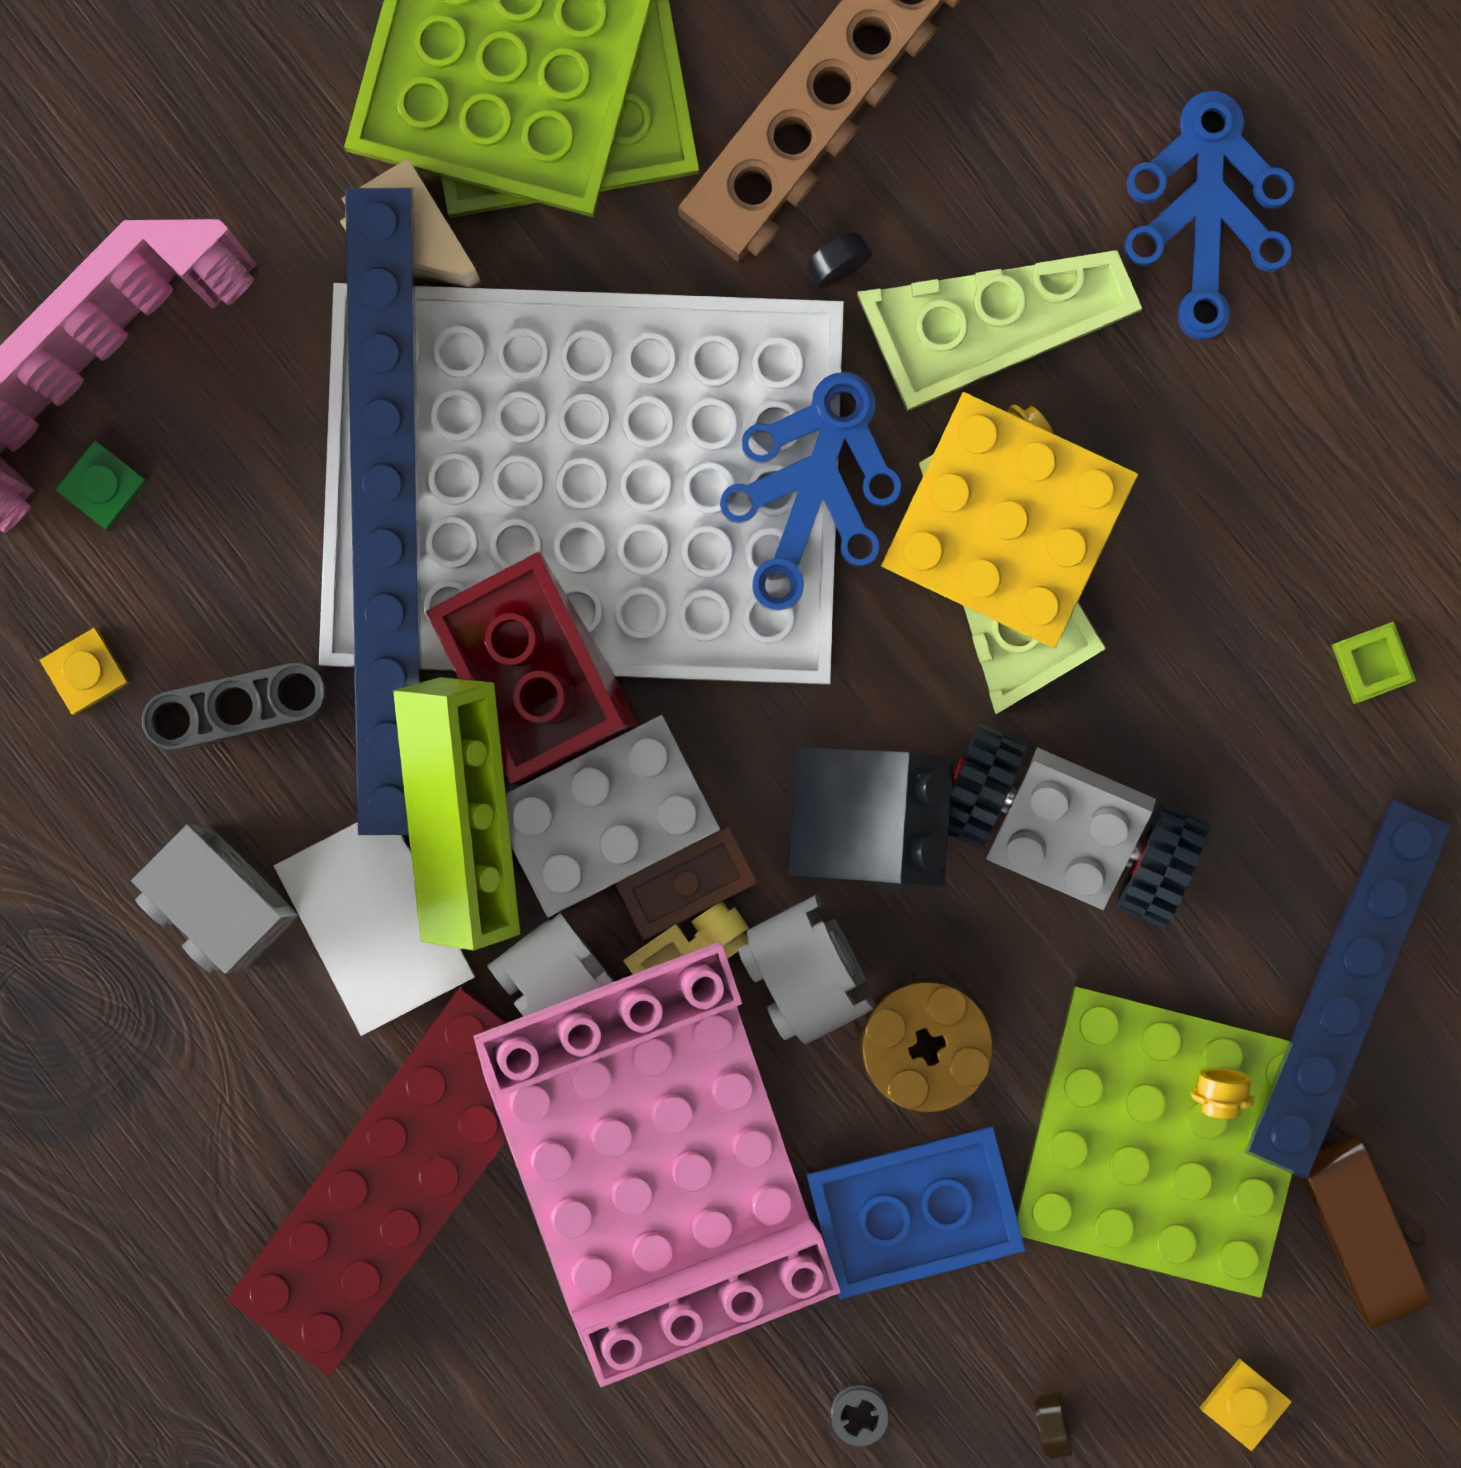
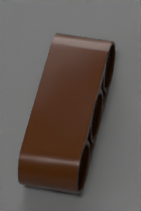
[1303,1134,1430,1330]

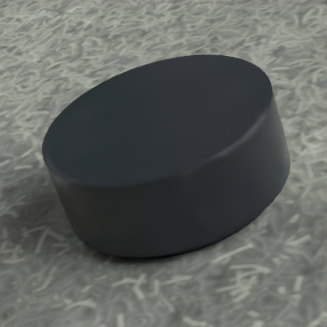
[807,232,872,288]

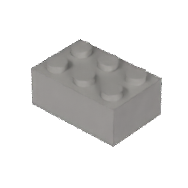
[506,715,720,918]
[131,824,299,974]

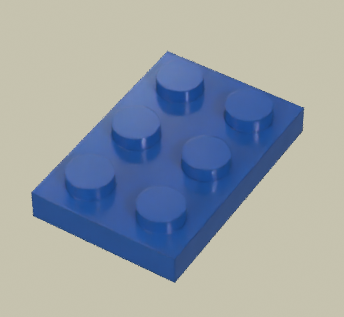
[806,1125,1025,1300]

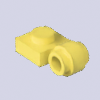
[623,901,749,974]

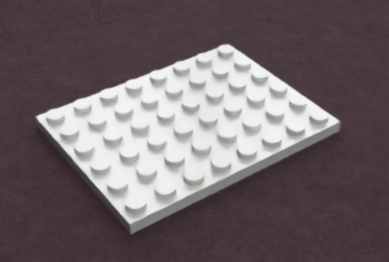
[319,283,844,685]

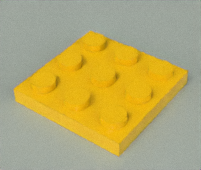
[881,392,1139,649]

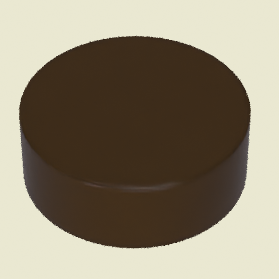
[1035,1392,1072,1459]

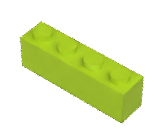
[393,677,520,951]

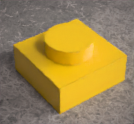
[40,627,130,716]
[1199,1358,1292,1451]

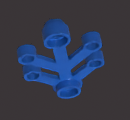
[1124,91,1294,341]
[720,372,901,611]

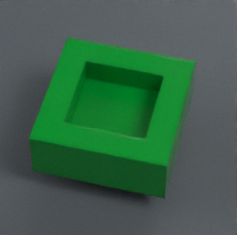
[56,440,148,531]

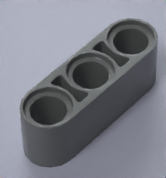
[142,663,330,750]

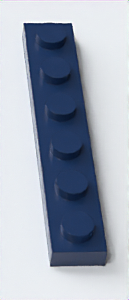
[1244,799,1452,1178]

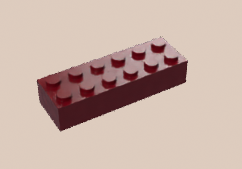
[226,986,511,1377]

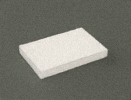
[274,822,476,1036]

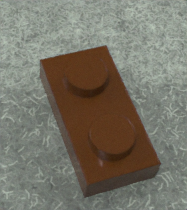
[615,826,757,941]

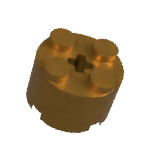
[861,980,992,1112]

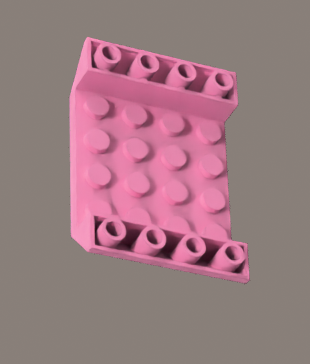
[0,219,257,533]
[473,941,841,1387]

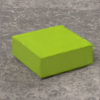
[1331,621,1416,704]

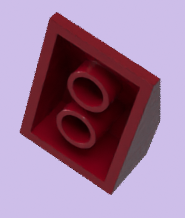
[426,552,639,784]

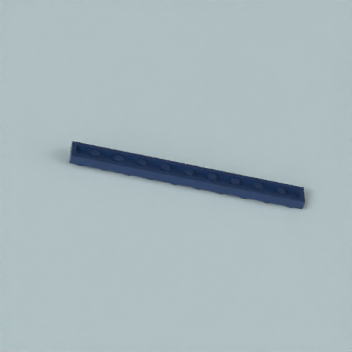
[345,187,422,835]

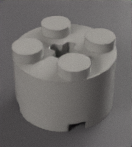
[738,894,876,1044]
[487,912,615,1017]

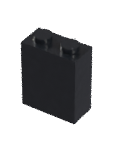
[788,747,953,886]

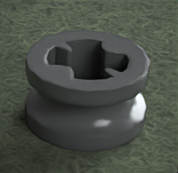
[831,1384,889,1447]

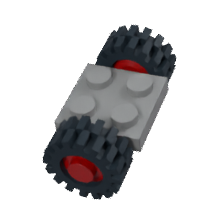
[948,723,1210,929]

